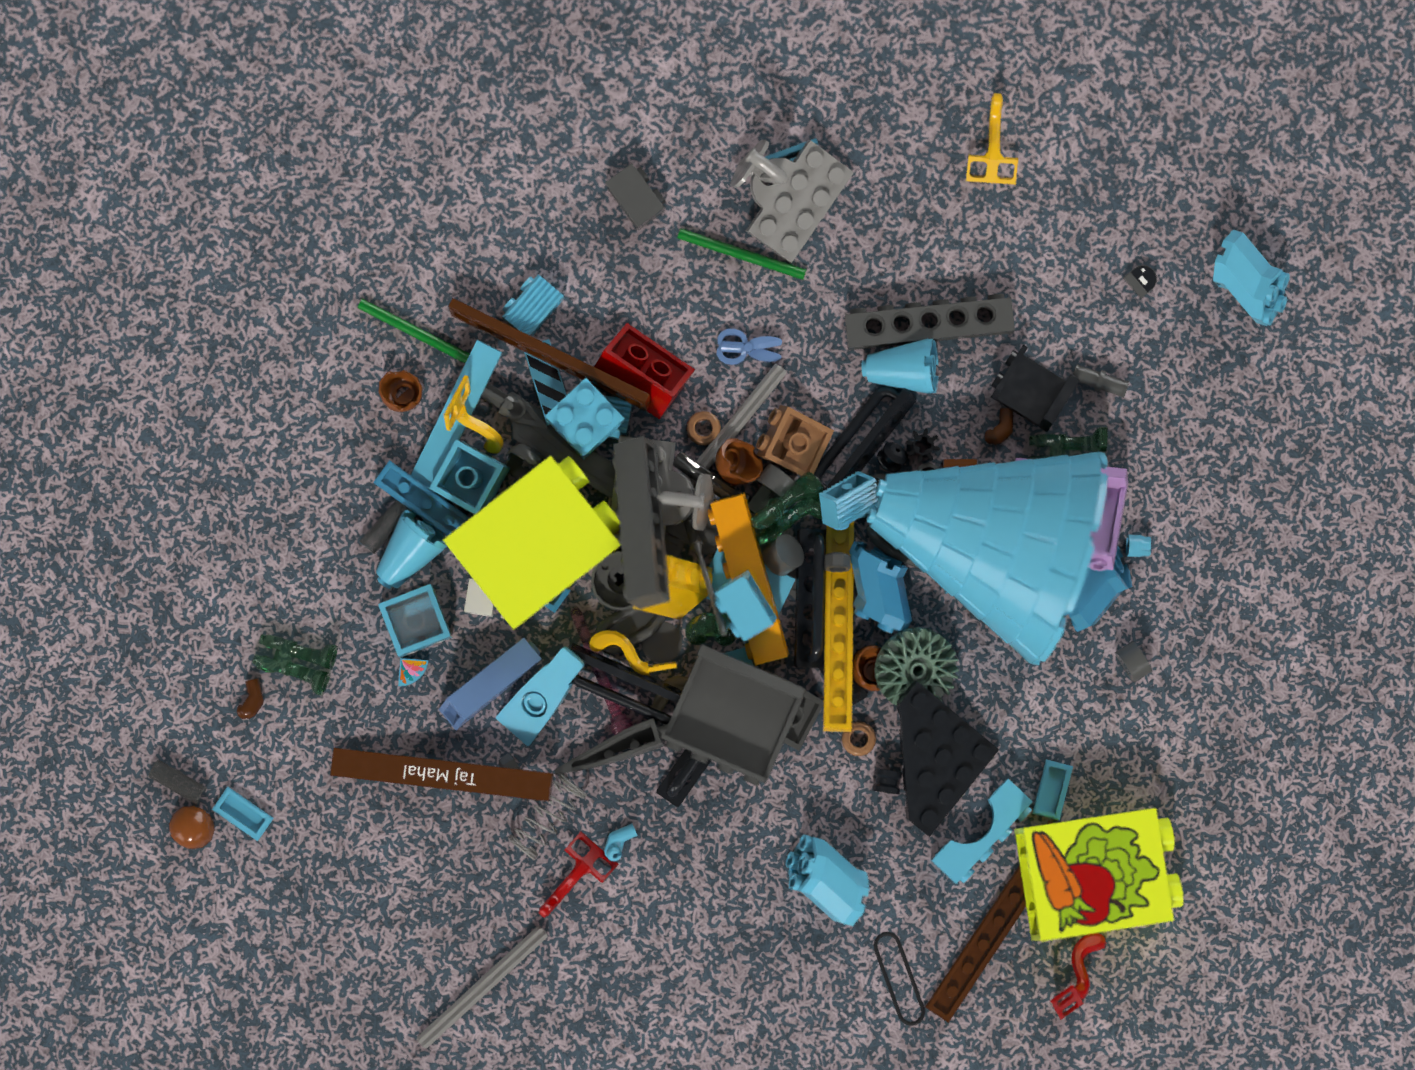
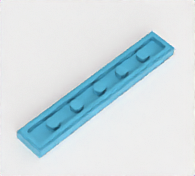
[411,340,503,492]

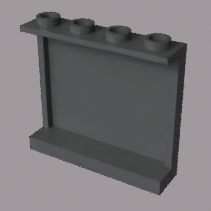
[661,644,806,786]

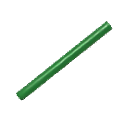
[677,228,807,280]
[358,298,470,363]

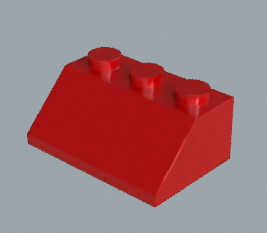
[594,323,695,419]

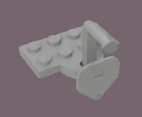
[730,140,854,263]
[611,436,715,549]

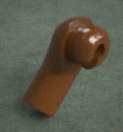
[984,408,1013,445]
[237,678,264,719]

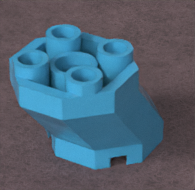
[849,541,912,633]
[1064,546,1133,632]

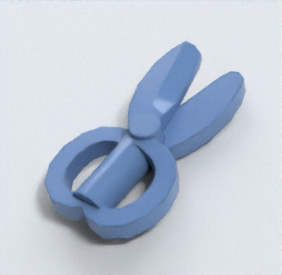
[716,329,782,365]

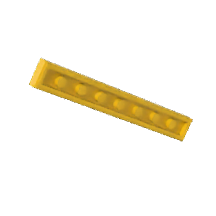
[823,521,854,732]

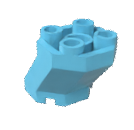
[1213,230,1290,326]
[786,835,870,926]

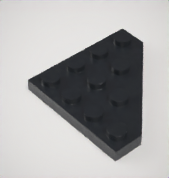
[897,680,999,837]

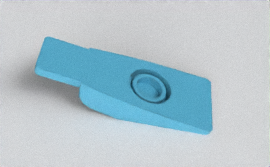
[496,647,585,746]

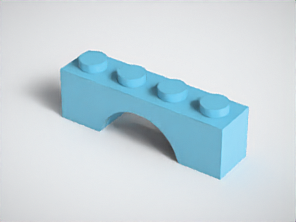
[930,779,1033,884]

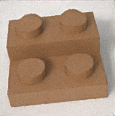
[756,405,834,481]

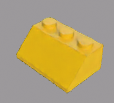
[633,556,713,620]

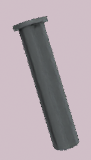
[673,452,750,501]

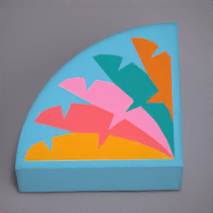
[398,658,429,686]

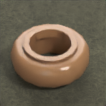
[686,411,721,446]
[842,721,876,756]

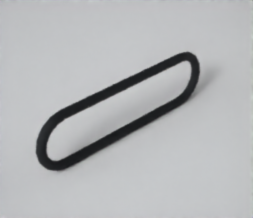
[873,932,925,1026]

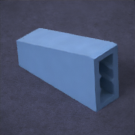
[439,638,541,731]

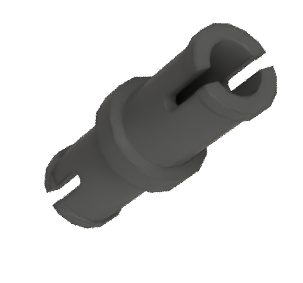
[1073,364,1130,398]

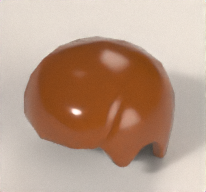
[378,370,423,412]
[169,806,215,849]

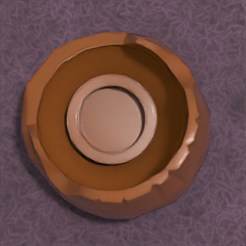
[715,438,763,485]
[852,645,881,691]

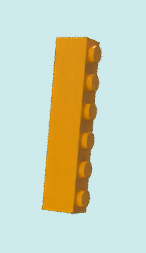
[707,493,789,666]

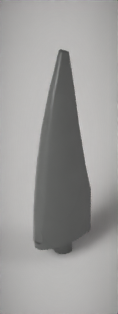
[554,718,669,775]

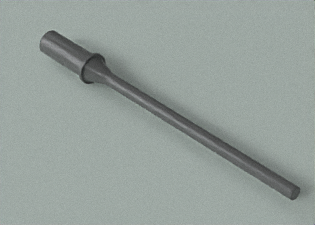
[684,520,727,636]

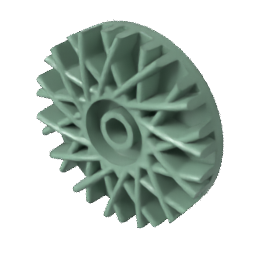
[875,627,959,706]

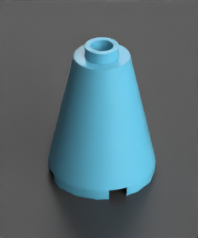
[861,338,939,394]
[376,510,447,589]

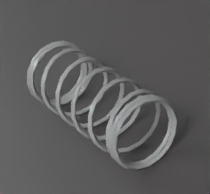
[508,773,587,860]

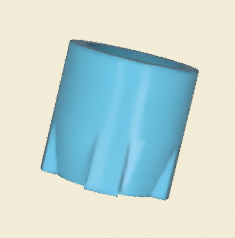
[1126,534,1151,557]

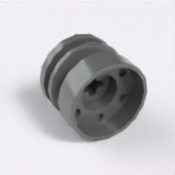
[591,549,633,610]

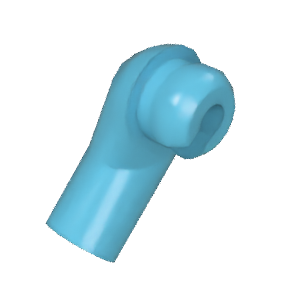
[604,823,638,861]

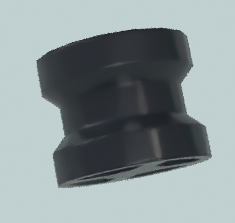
[872,768,902,795]

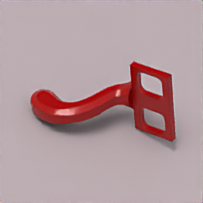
[538,831,619,918]
[1050,933,1107,1020]

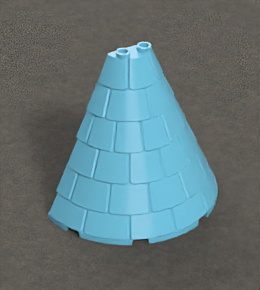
[867,451,1108,666]

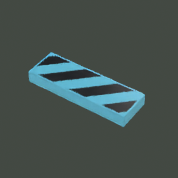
[524,339,567,425]

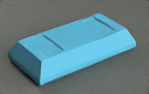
[1032,759,1073,821]
[212,787,274,841]

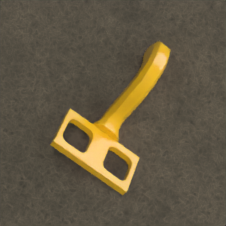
[966,93,1018,184]
[444,375,504,454]
[589,630,677,676]

